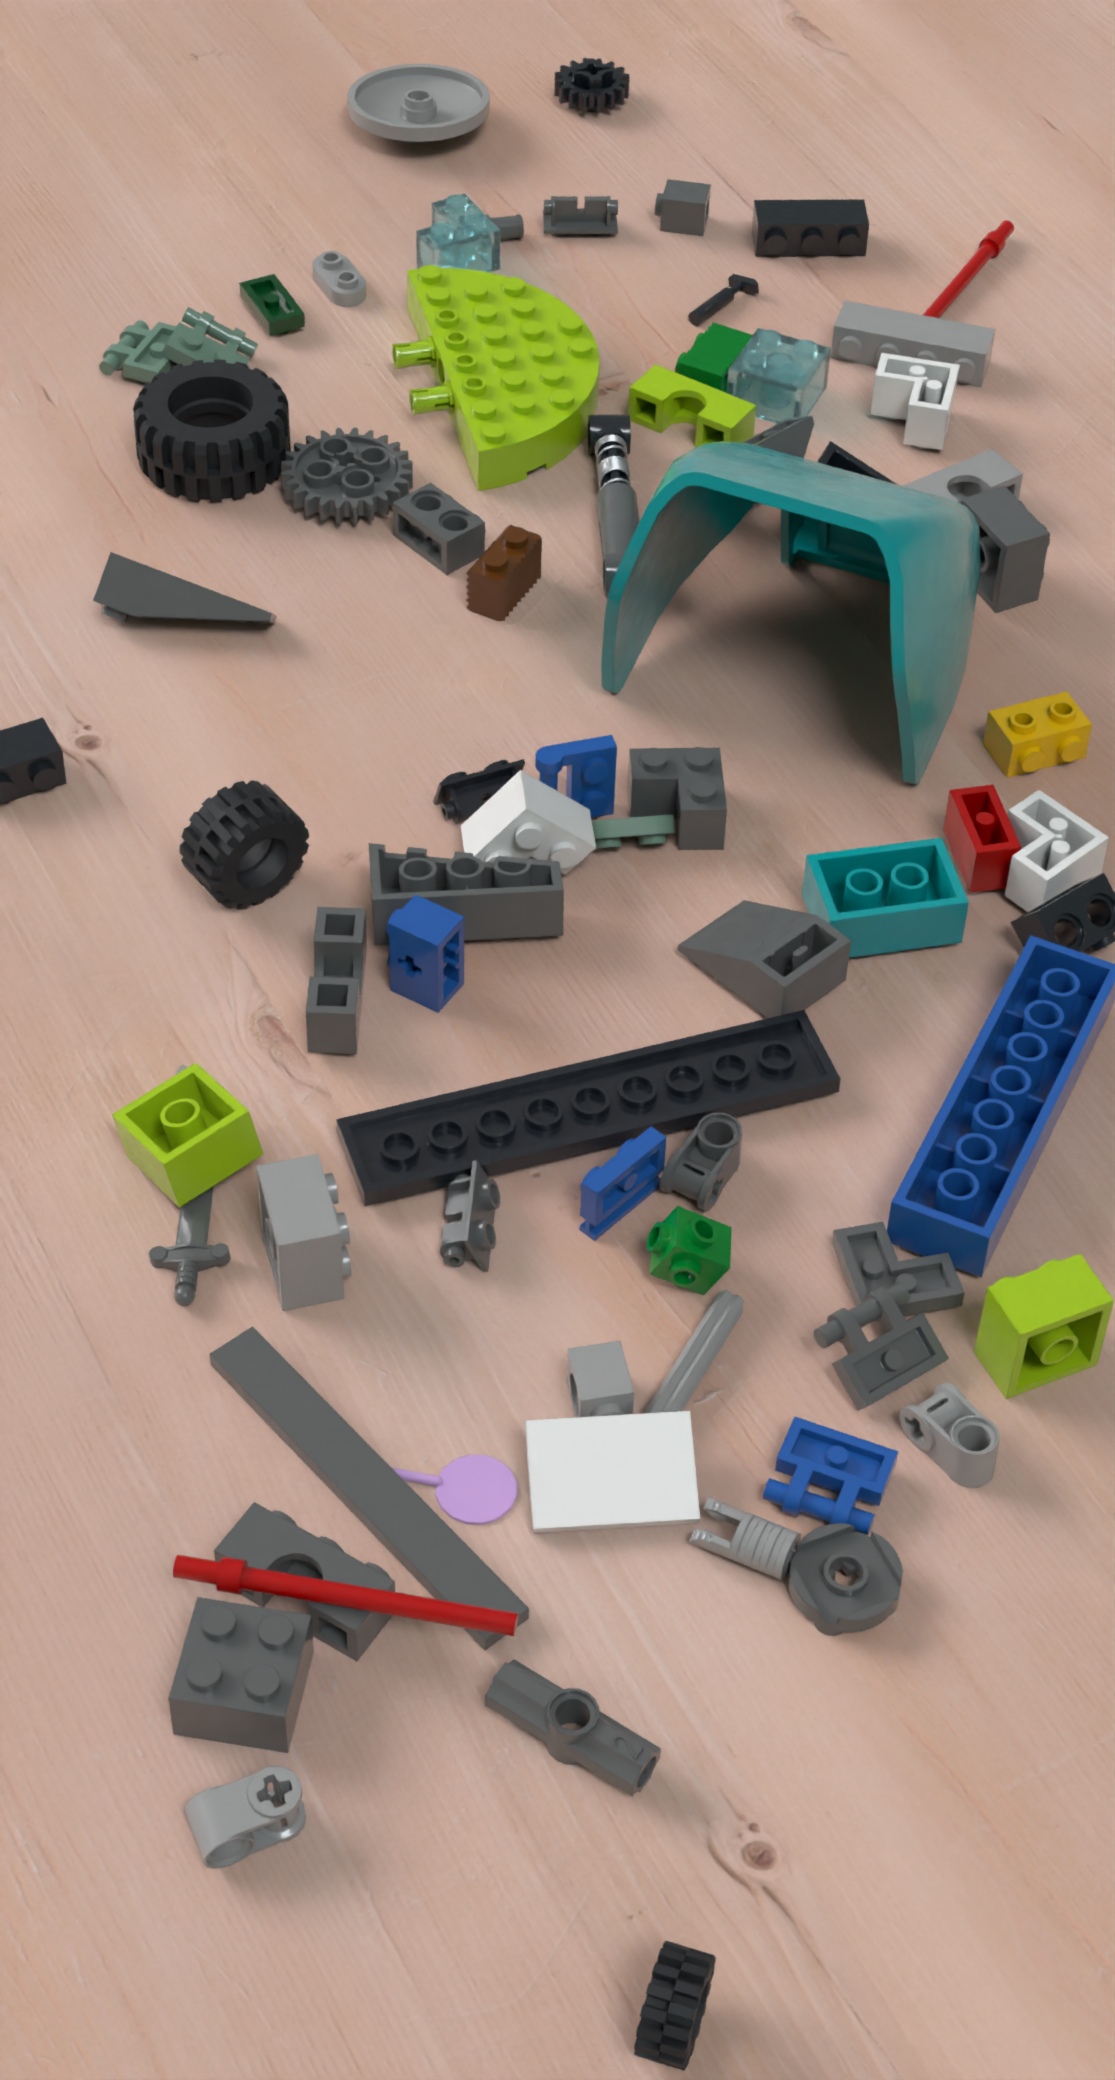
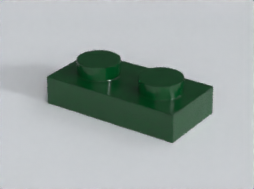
[239,274,305,336]

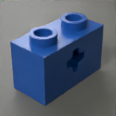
[386,894,464,1013]

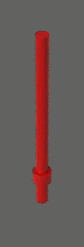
[923,220,1014,318]
[173,1555,518,1636]

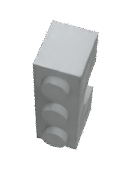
[904,449,1023,504]

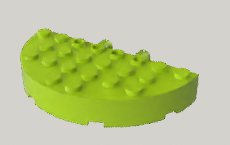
[392,265,600,491]

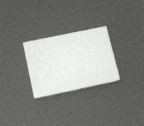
[525,1411,700,1534]

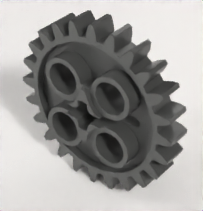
[281,428,413,524]

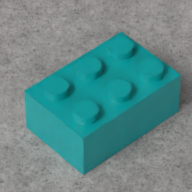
[802,837,969,958]

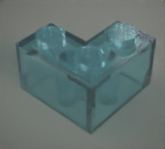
[416,193,500,272]

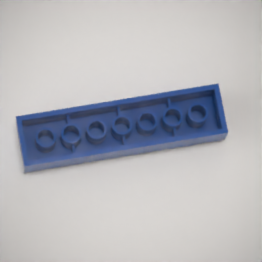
[887,935,1115,1277]

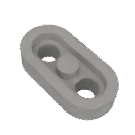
[313,251,366,307]

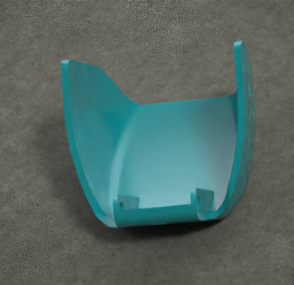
[601,442,980,785]

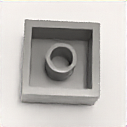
[256,1154,352,1311]

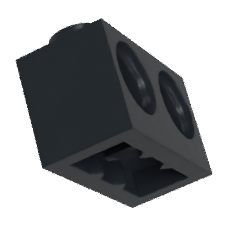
[1010,873,1115,952]

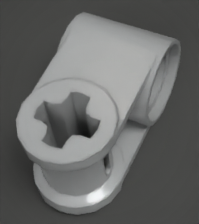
[899,1382,1000,1488]
[184,1766,306,1869]

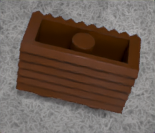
[466,525,542,622]

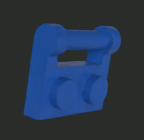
[535,735,617,818]

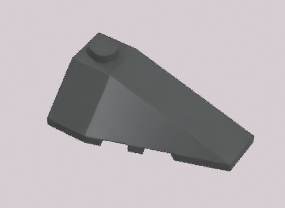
[93,552,277,624]

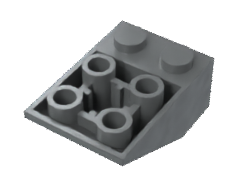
[678,900,851,1018]

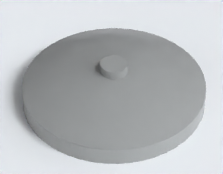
[348,64,490,142]

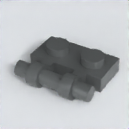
[814,1282,949,1411]

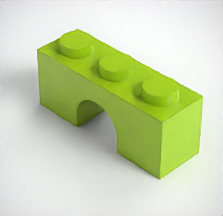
[628,364,756,448]

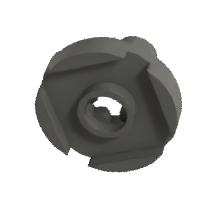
[788,1523,903,1636]

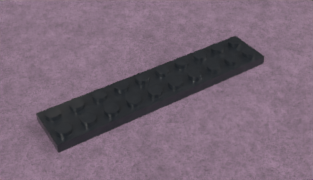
[336,1010,841,1206]

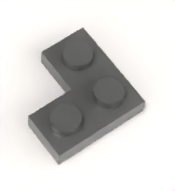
[832,1222,965,1322]

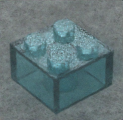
[727,328,831,423]

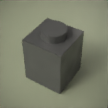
[655,179,711,236]

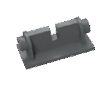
[543,196,618,236]
[440,1160,500,1272]

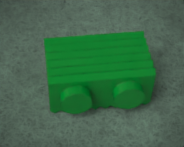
[675,322,756,393]

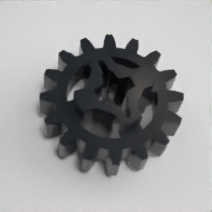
[554,58,630,113]

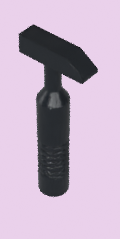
[688,274,759,326]

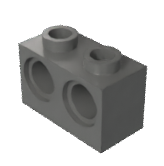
[393,483,486,575]

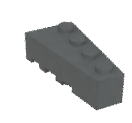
[369,843,564,945]

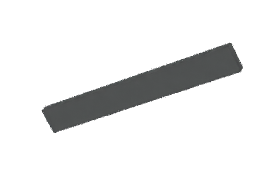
[210,1326,529,1650]

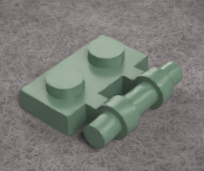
[161,307,258,366]
[99,320,177,384]

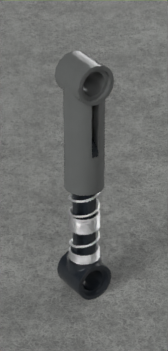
[588,414,640,596]

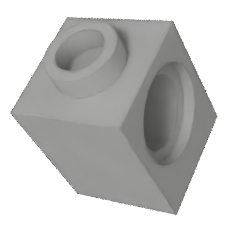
[566,1341,634,1417]

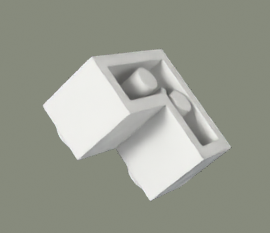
[870,353,960,450]
[461,770,596,875]
[1005,790,1109,912]

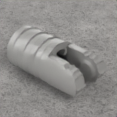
[689,1497,801,1580]

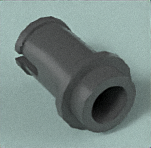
[475,214,524,245]

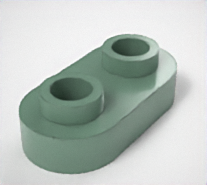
[592,815,675,848]

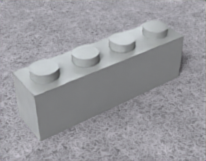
[831,301,995,387]

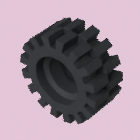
[634,1941,716,2071]

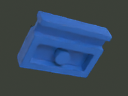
[579,1126,666,1241]

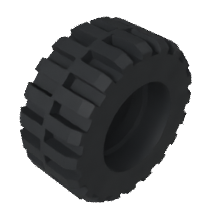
[133,359,291,503]

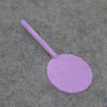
[392,1455,517,1525]

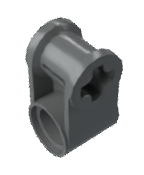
[660,1113,742,1211]

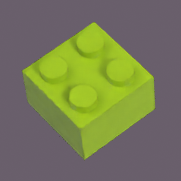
[112,1063,264,1208]
[974,1253,1114,1399]

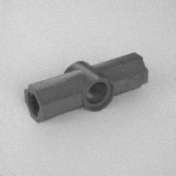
[485,1659,661,1796]

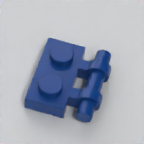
[763,1416,898,1535]

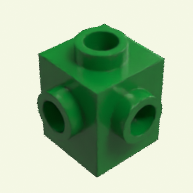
[647,1206,732,1295]

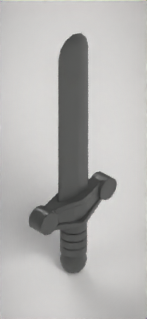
[149,1187,231,1306]

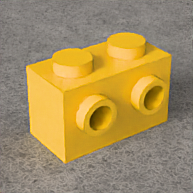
[983,691,1092,778]

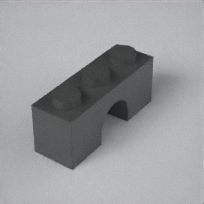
[306,907,367,1054]
[214,1502,395,1661]

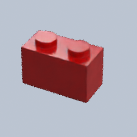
[943,784,1021,893]

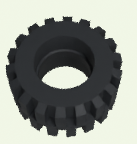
[180,780,309,909]

